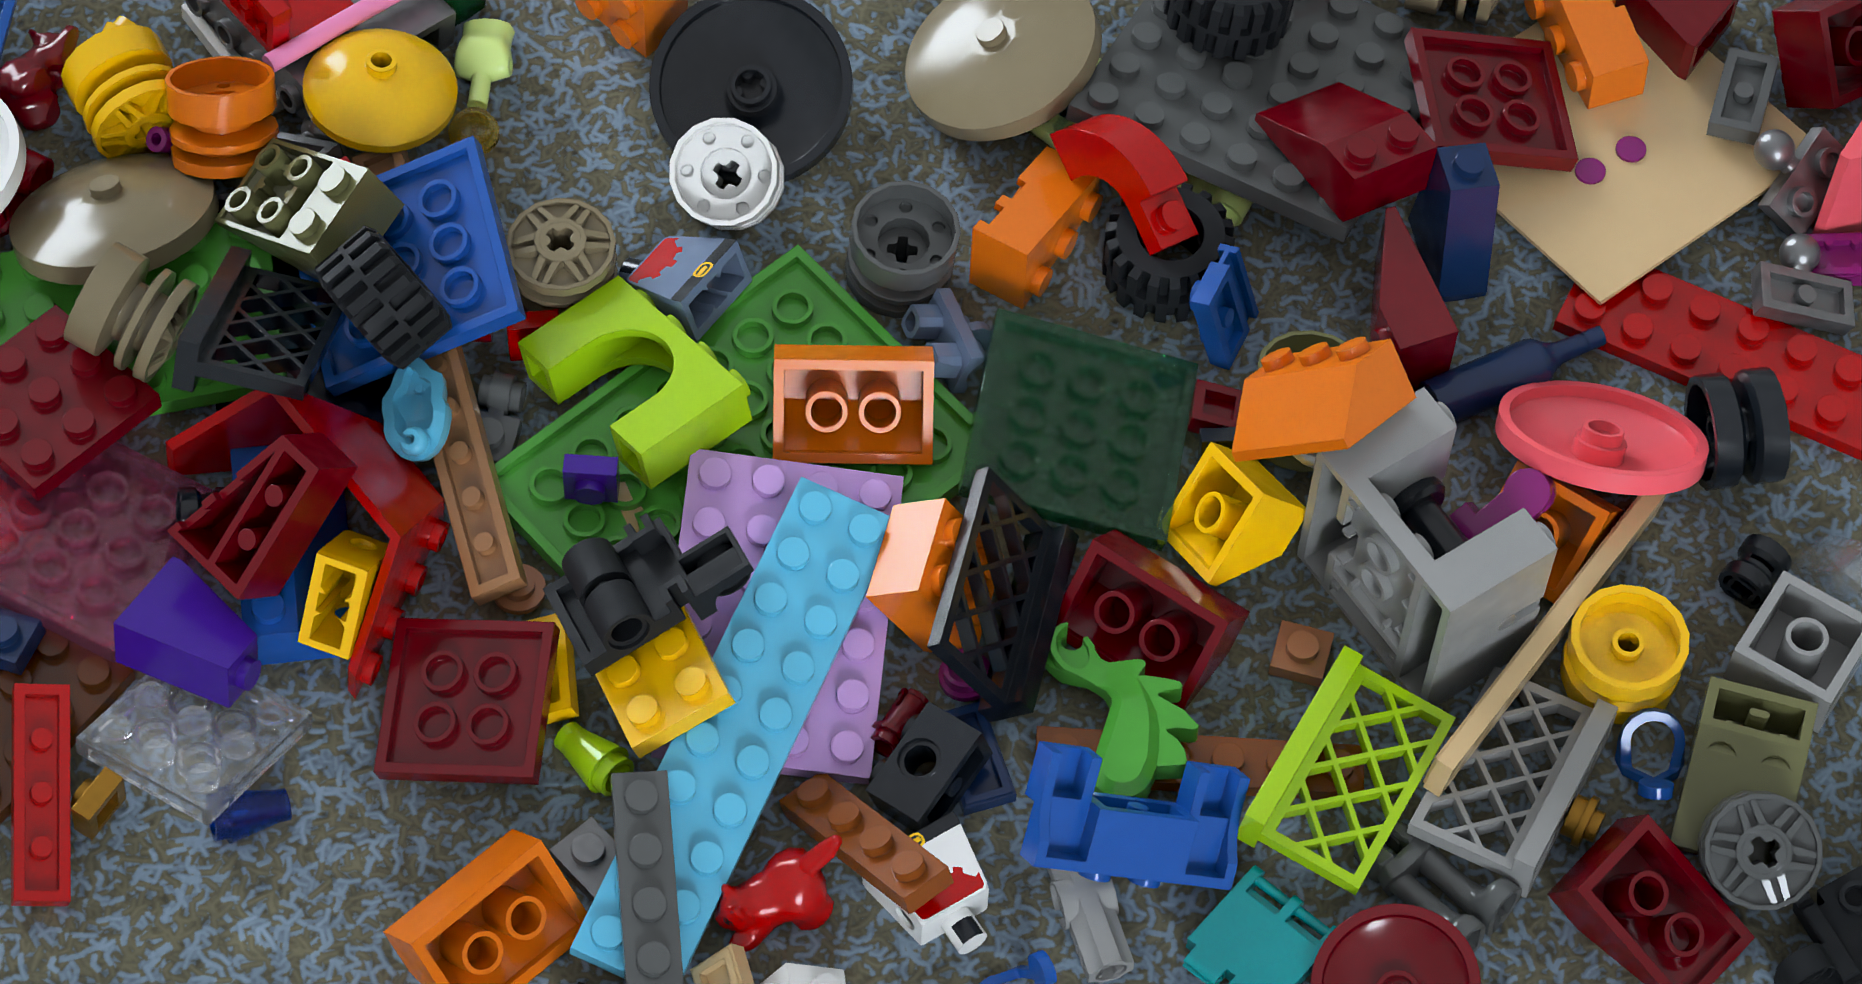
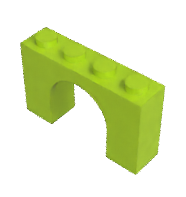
[518,275,753,489]

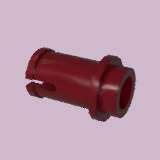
[870,688,929,758]

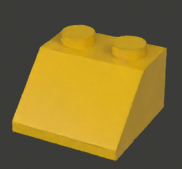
[1157,442,1306,586]

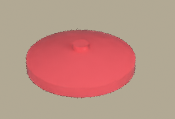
[1495,380,1709,496]

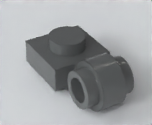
[478,371,527,464]

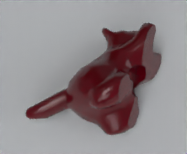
[0,25,79,131]

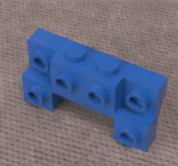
[1020,741,1250,890]

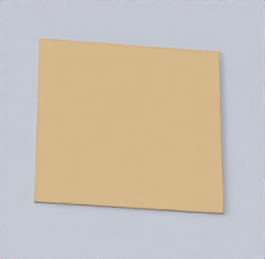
[1419,22,1807,305]

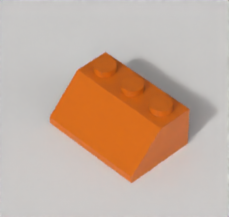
[1231,336,1417,462]
[773,344,934,465]
[383,829,587,984]

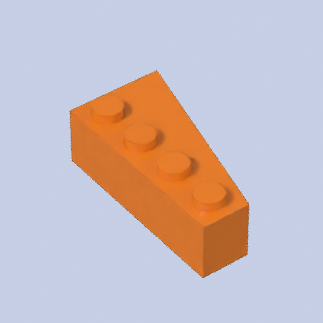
[1524,0,1649,109]

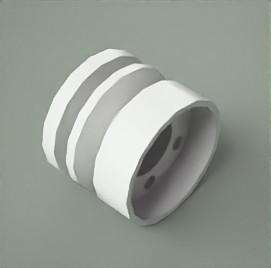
[669,118,784,230]

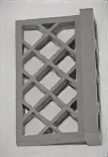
[1407,666,1618,898]

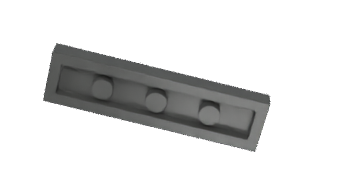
[610,770,684,984]

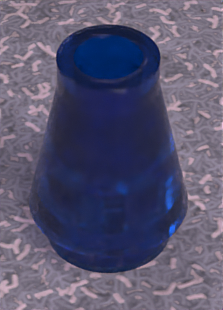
[206,788,292,844]

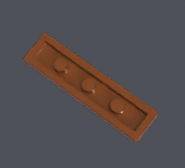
[779,774,954,914]

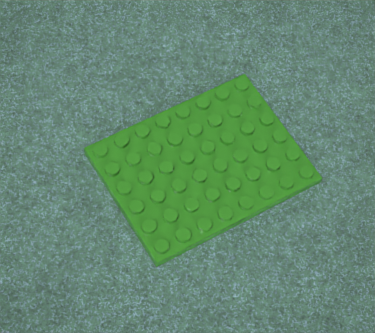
[495,244,1006,577]

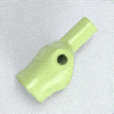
[454,18,515,112]

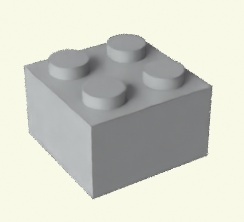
[1723,571,1862,733]

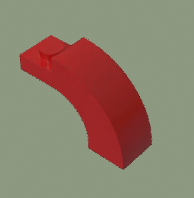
[1049,114,1199,256]

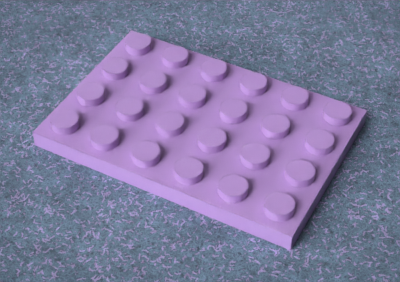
[651,449,904,785]

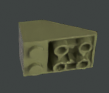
[214,137,405,279]
[1670,676,1818,865]

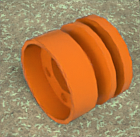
[165,56,279,179]

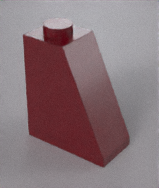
[1615,0,1739,80]

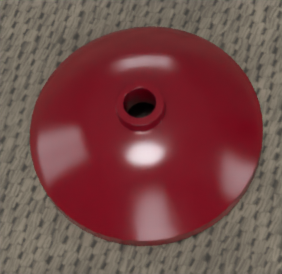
[1310,904,1481,984]

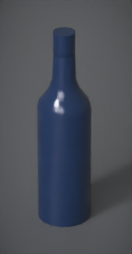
[1418,326,1606,424]

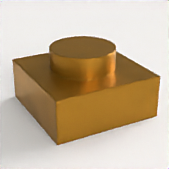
[71,766,126,840]

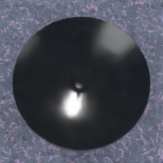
[649,0,854,186]

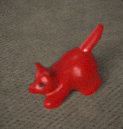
[715,835,843,952]

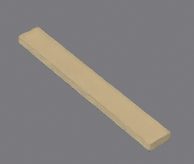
[1423,494,1667,797]

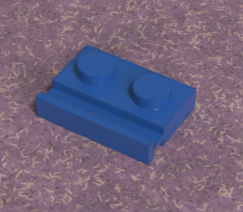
[1189,243,1259,370]

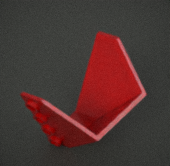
[165,390,450,699]

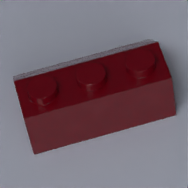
[1056,529,1250,710]

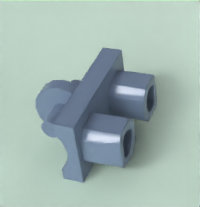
[901,288,994,393]

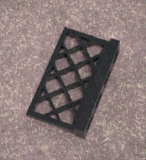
[171,245,345,401]
[927,467,1079,722]

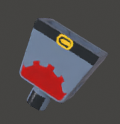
[619,236,752,342]

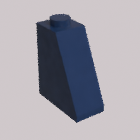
[1408,143,1500,302]

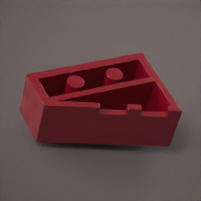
[167,433,358,600]

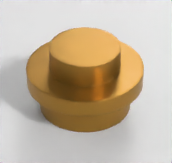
[1560,794,1607,848]

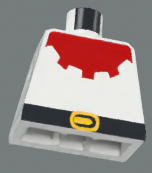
[862,811,989,954]

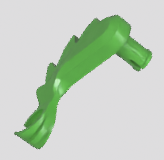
[1045,622,1199,799]

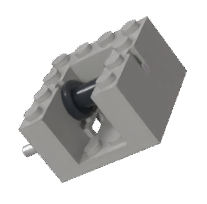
[1293,387,1558,706]

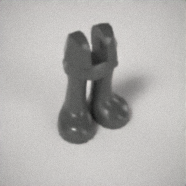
[1354,819,1522,952]

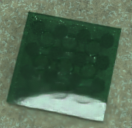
[957,308,1198,551]

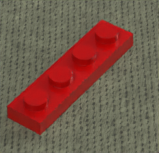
[11,683,71,906]

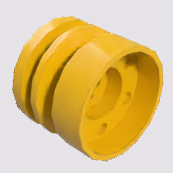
[61,24,175,159]

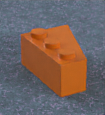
[969,146,1103,309]

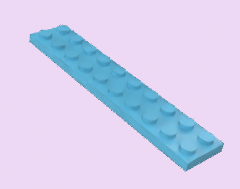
[569,477,890,979]

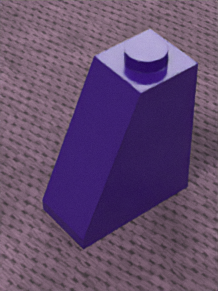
[113,556,262,708]

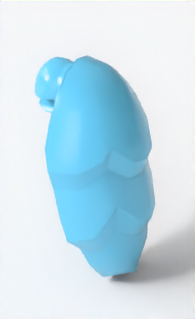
[382,357,452,462]

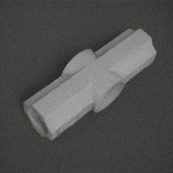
[1047,868,1134,984]

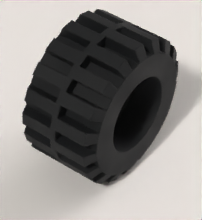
[1163,0,1294,60]
[1102,183,1235,323]
[315,225,452,370]

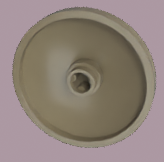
[905,0,1102,142]
[9,153,219,285]

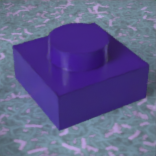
[562,454,620,505]

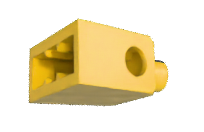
[298,530,388,660]

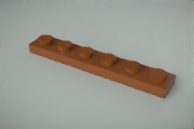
[1035,726,1364,800]

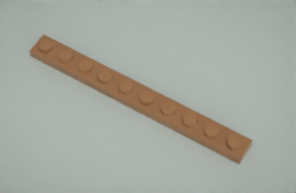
[352,150,528,606]

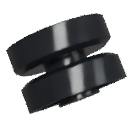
[1684,366,1791,491]

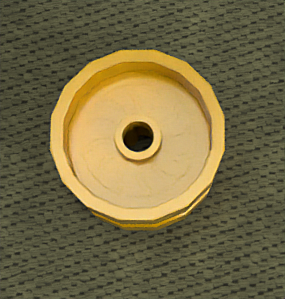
[1560,584,1690,725]

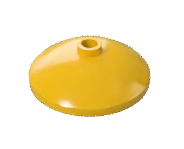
[302,28,458,153]

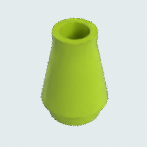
[554,721,634,796]

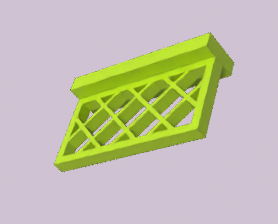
[1237,645,1456,896]

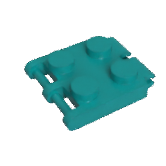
[1182,865,1337,984]

